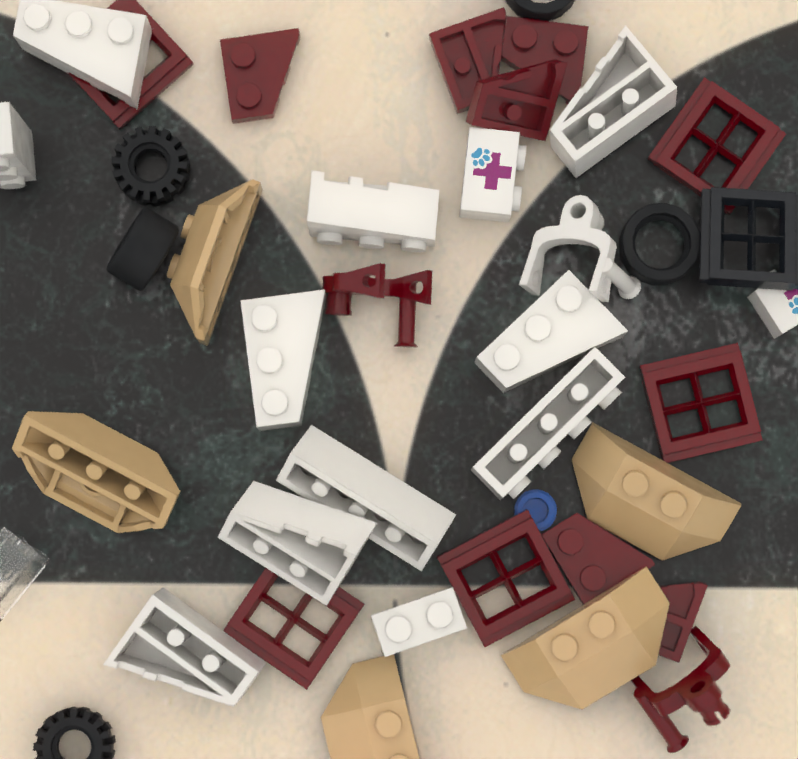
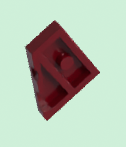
[429,7,506,114]
[541,513,655,605]

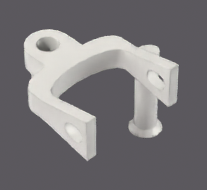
[519,195,641,302]

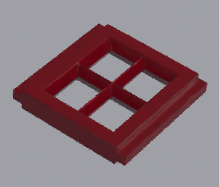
[67,0,194,130]
[647,77,786,215]
[639,343,763,463]
[437,509,575,647]
[223,568,365,689]

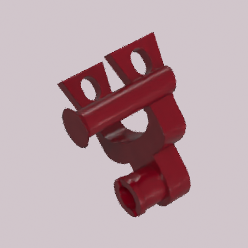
[322,263,432,348]
[631,626,730,753]

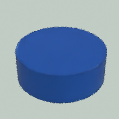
[514,489,557,532]

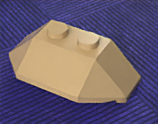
[167,179,263,346]
[12,411,180,533]
[572,422,742,561]
[501,566,670,710]
[321,654,420,759]

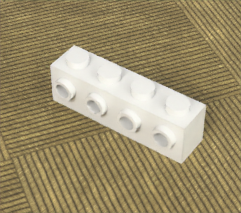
[471,347,625,500]
[276,425,456,571]

